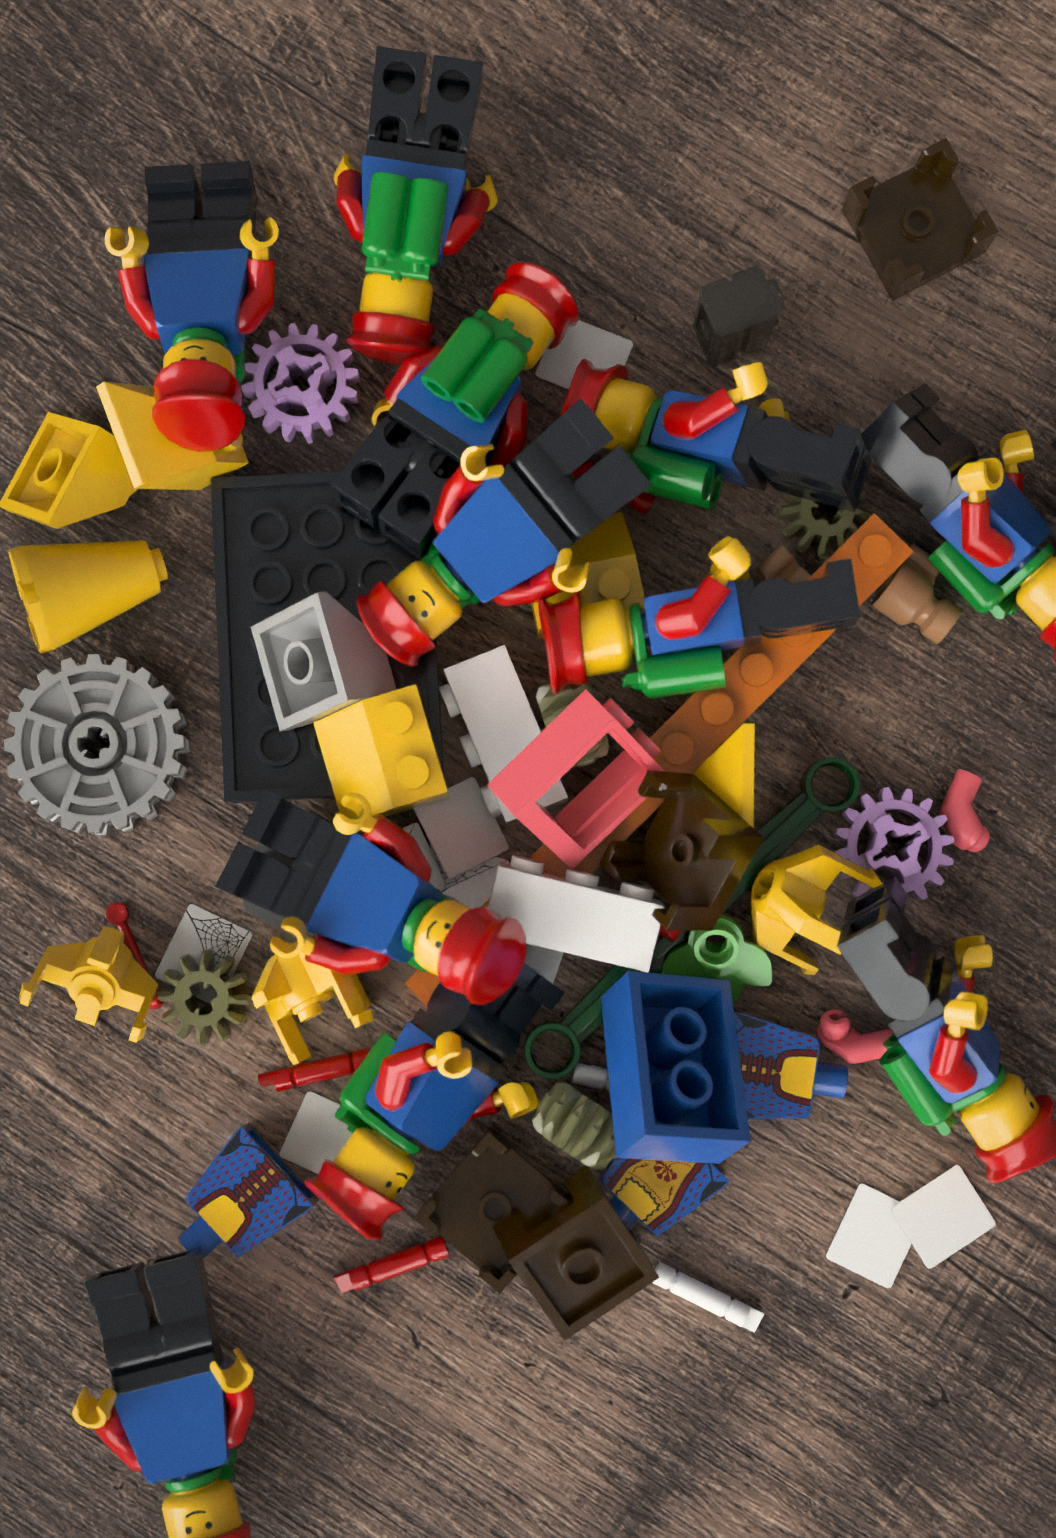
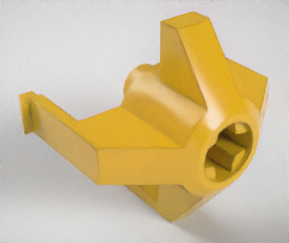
[751,845,883,975]
[19,926,158,1043]
[251,952,373,1065]

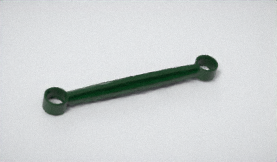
[524,757,860,1079]

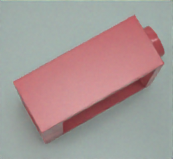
[487,689,664,869]

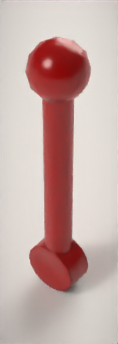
[106,903,165,1010]

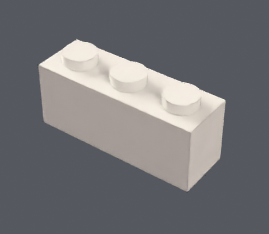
[439,645,568,826]
[488,855,665,973]

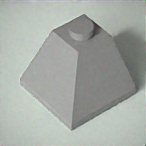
[251,591,397,732]

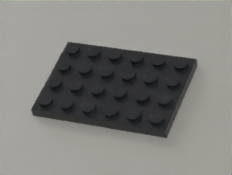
[211,471,444,804]

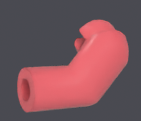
[939,769,990,853]
[817,1009,893,1064]

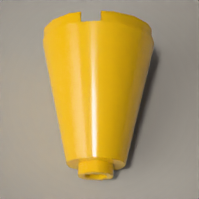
[8,540,168,654]

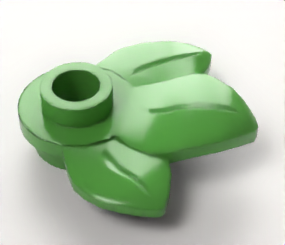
[661,915,772,1005]

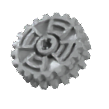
[4,654,191,836]

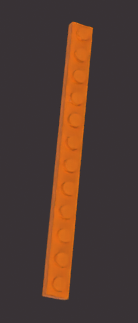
[405,513,914,1006]

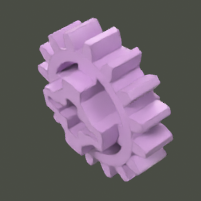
[242,323,360,444]
[833,787,955,904]

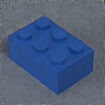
[601,971,751,1164]

